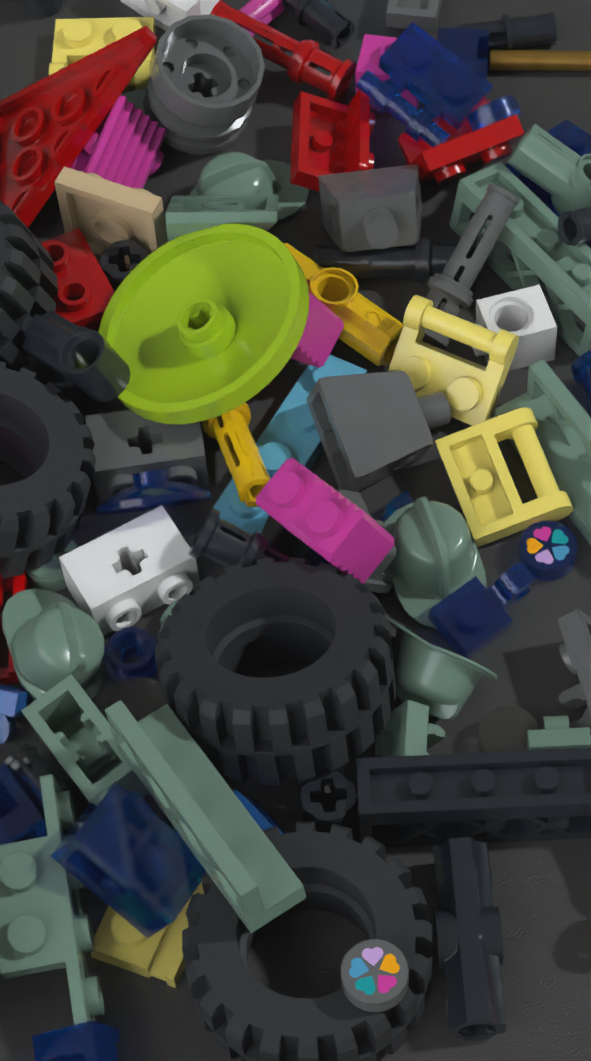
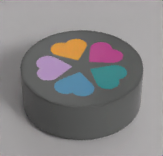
[341,939,409,1012]

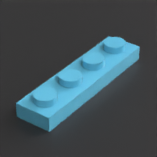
[213,355,367,534]

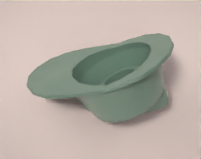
[190,152,309,222]
[385,496,488,630]
[1,588,105,700]
[385,615,498,720]

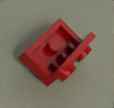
[290,89,375,192]
[398,100,525,184]

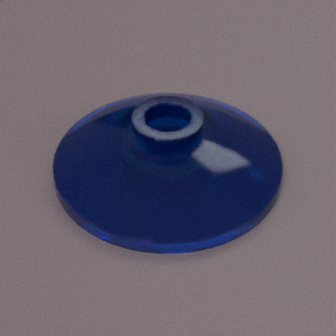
[96,470,211,515]

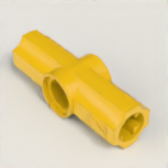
[284,243,404,367]

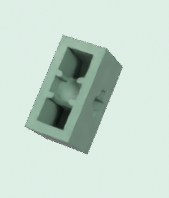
[21,674,149,825]

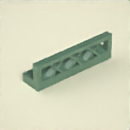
[449,162,591,361]
[494,359,591,546]
[105,700,306,933]

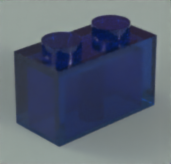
[50,782,206,938]

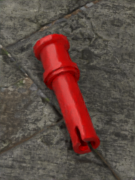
[210,0,357,102]

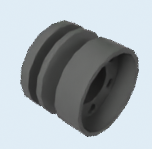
[143,14,265,155]

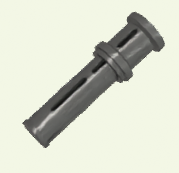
[423,183,520,348]

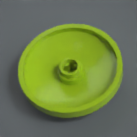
[99,224,309,425]

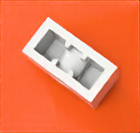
[59,505,200,636]

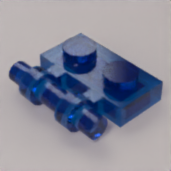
[356,22,493,147]

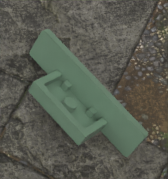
[0,774,104,1037]

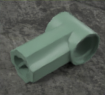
[506,124,591,215]

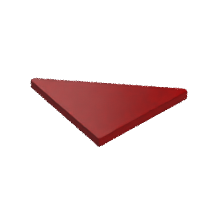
[0,26,157,227]

